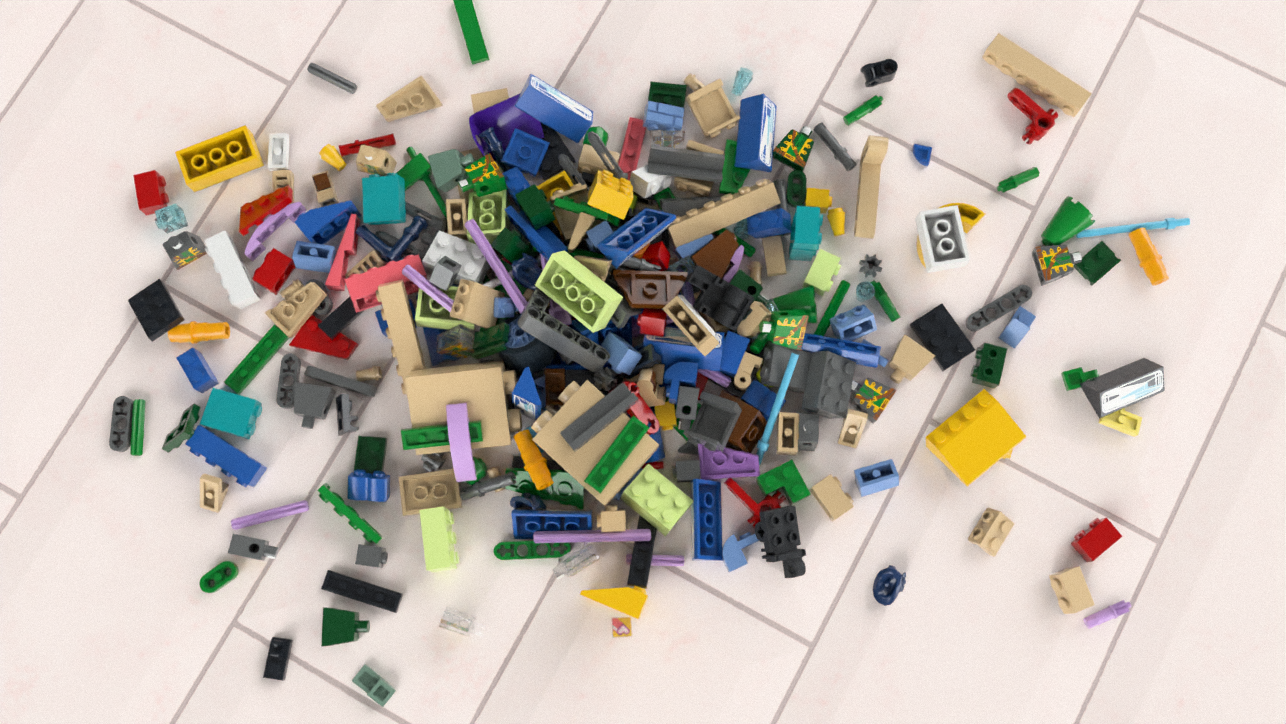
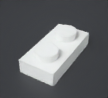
[268,133,289,171]

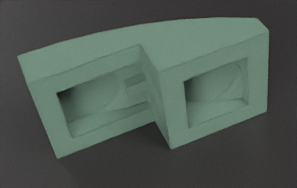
[352,664,396,707]

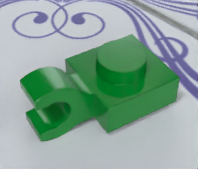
[1061,367,1099,391]

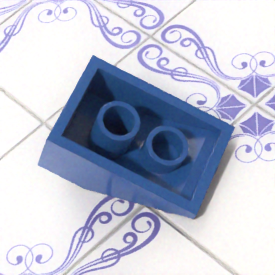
[294,200,362,245]

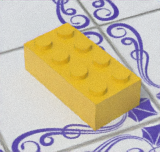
[175,125,264,192]

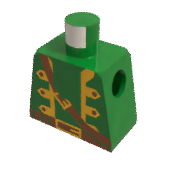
[458,153,507,197]
[759,309,808,350]

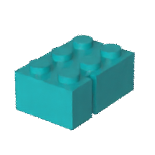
[788,206,823,262]

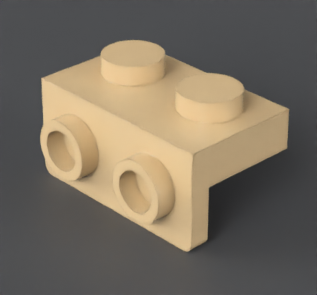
[968,508,1014,557]

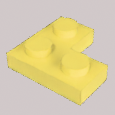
[1099,408,1142,437]

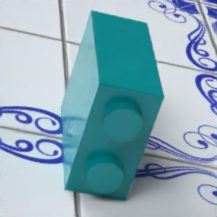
[362,173,406,226]
[200,388,262,439]

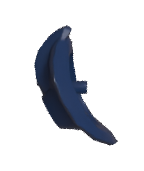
[511,253,542,290]
[510,493,547,510]
[873,565,906,606]

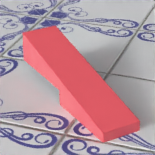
[325,214,361,291]

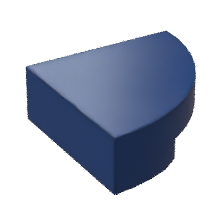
[912,144,932,167]

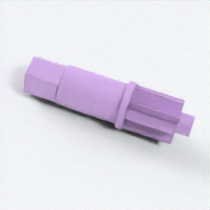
[1083,600,1132,629]

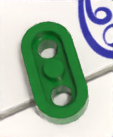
[199,561,239,593]

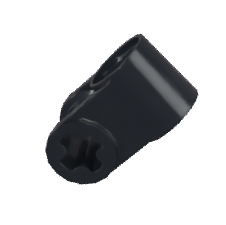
[860,59,898,87]

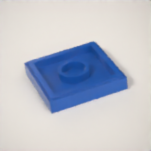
[501,128,549,177]

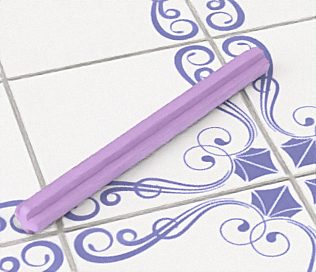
[464,219,527,313]
[533,529,651,543]

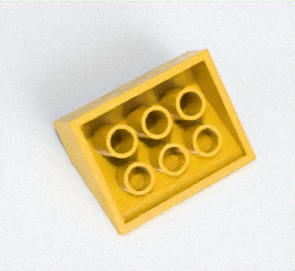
[925,389,1026,487]
[580,585,649,620]

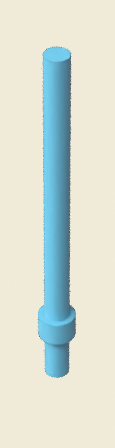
[1075,218,1190,238]
[756,353,799,465]

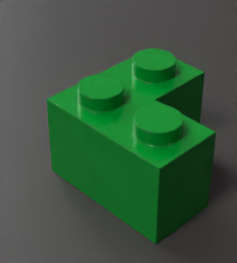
[755,459,811,505]

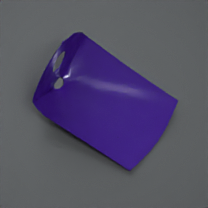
[469,94,544,161]

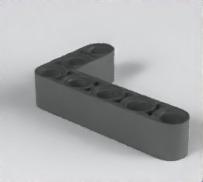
[517,287,610,372]

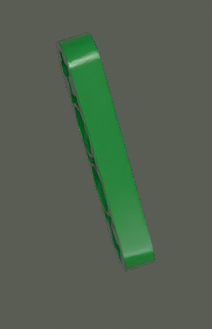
[494,541,571,560]

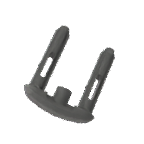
[558,131,628,193]
[375,201,448,264]

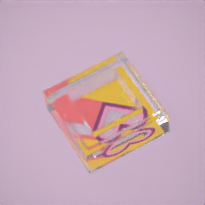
[611,617,632,638]

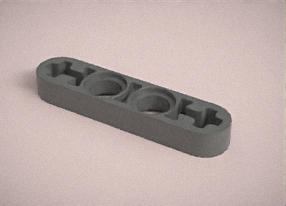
[966,285,1032,332]
[304,366,377,398]

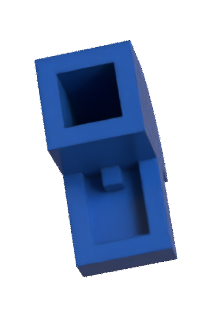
[664,362,698,404]

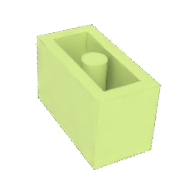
[802,249,841,296]

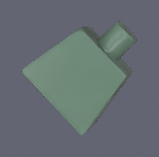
[428,149,475,193]

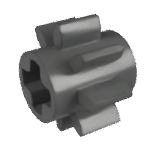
[859,254,883,278]
[593,367,618,391]
[421,452,446,472]

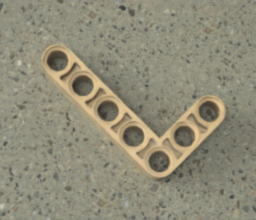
[854,135,889,239]

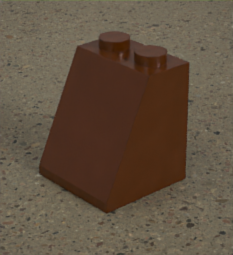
[684,230,739,279]
[717,390,767,453]

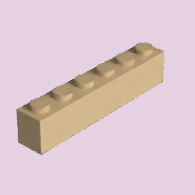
[982,33,1092,117]
[667,179,781,248]
[376,279,427,398]

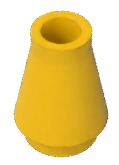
[319,144,347,171]
[827,208,845,236]

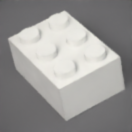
[915,205,970,273]
[422,231,491,285]

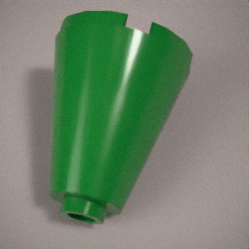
[1041,196,1095,246]
[765,286,817,324]

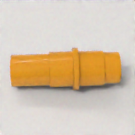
[1128,227,1169,286]
[168,321,230,344]
[513,429,554,490]

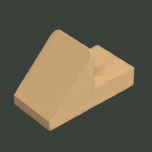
[838,409,868,449]
[200,473,229,513]

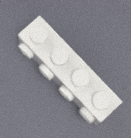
[204,230,261,310]

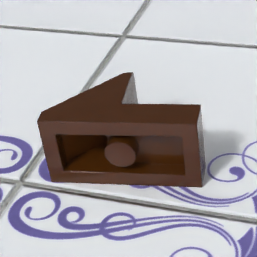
[545,368,566,405]

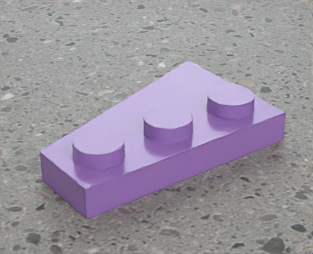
[698,444,760,480]

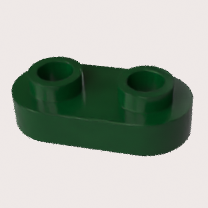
[787,170,807,208]

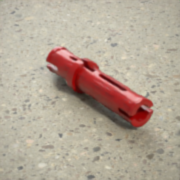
[339,133,396,157]

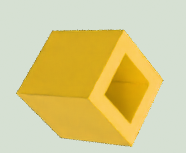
[804,188,832,214]
[655,401,677,431]

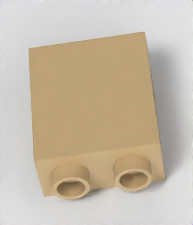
[405,360,522,455]
[531,380,659,506]

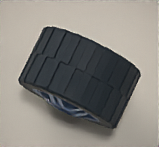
[498,313,558,375]

